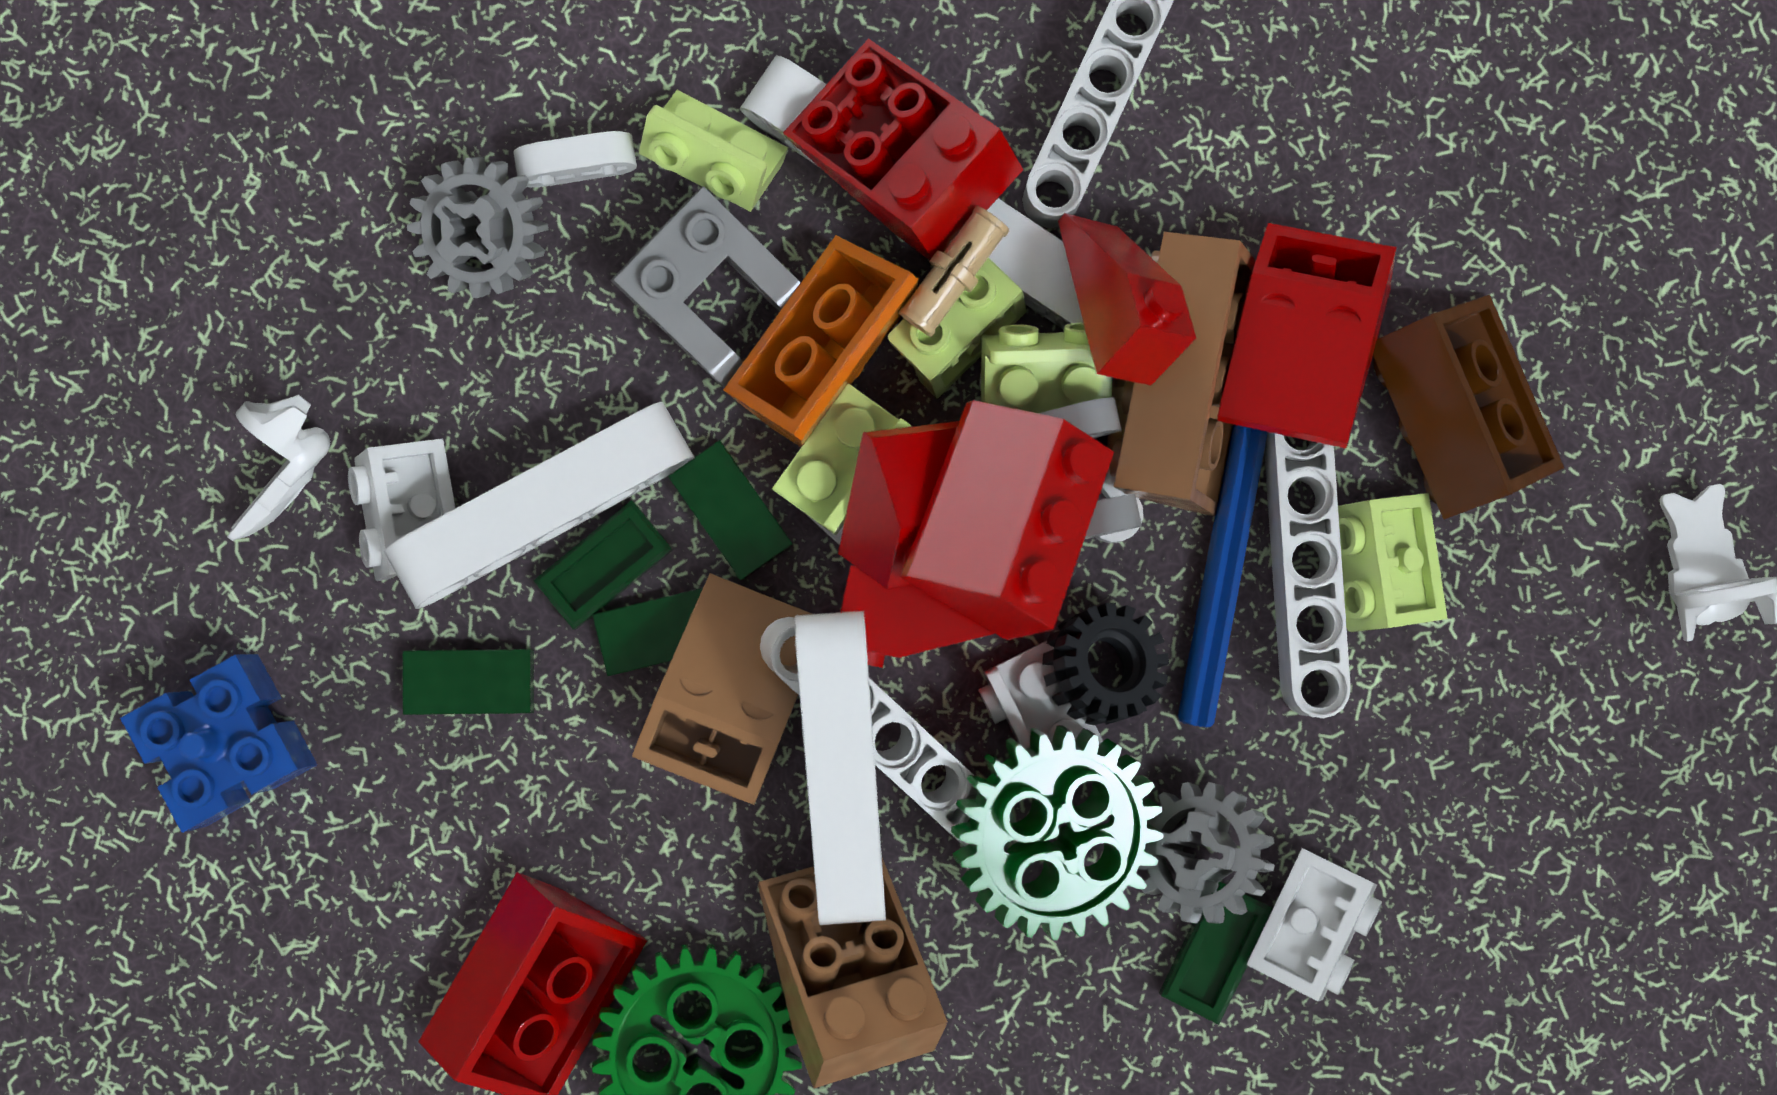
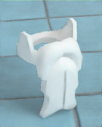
[227,394,330,541]
[1660,484,1777,641]

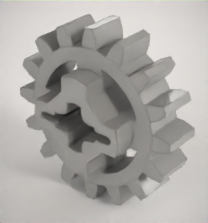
[407,156,548,298]
[1138,782,1275,924]

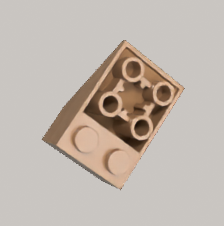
[632,573,812,805]
[758,858,948,1088]

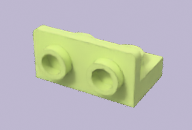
[639,90,788,212]
[888,258,1027,399]
[981,322,1113,413]
[772,383,912,536]
[1338,493,1448,632]

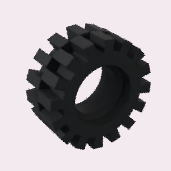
[1042,603,1169,725]

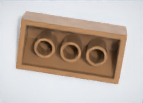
[1109,232,1256,516]

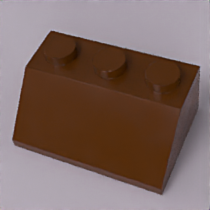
[1373,295,1565,520]

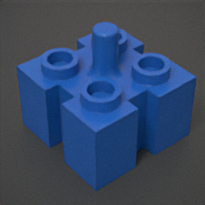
[120,654,318,833]

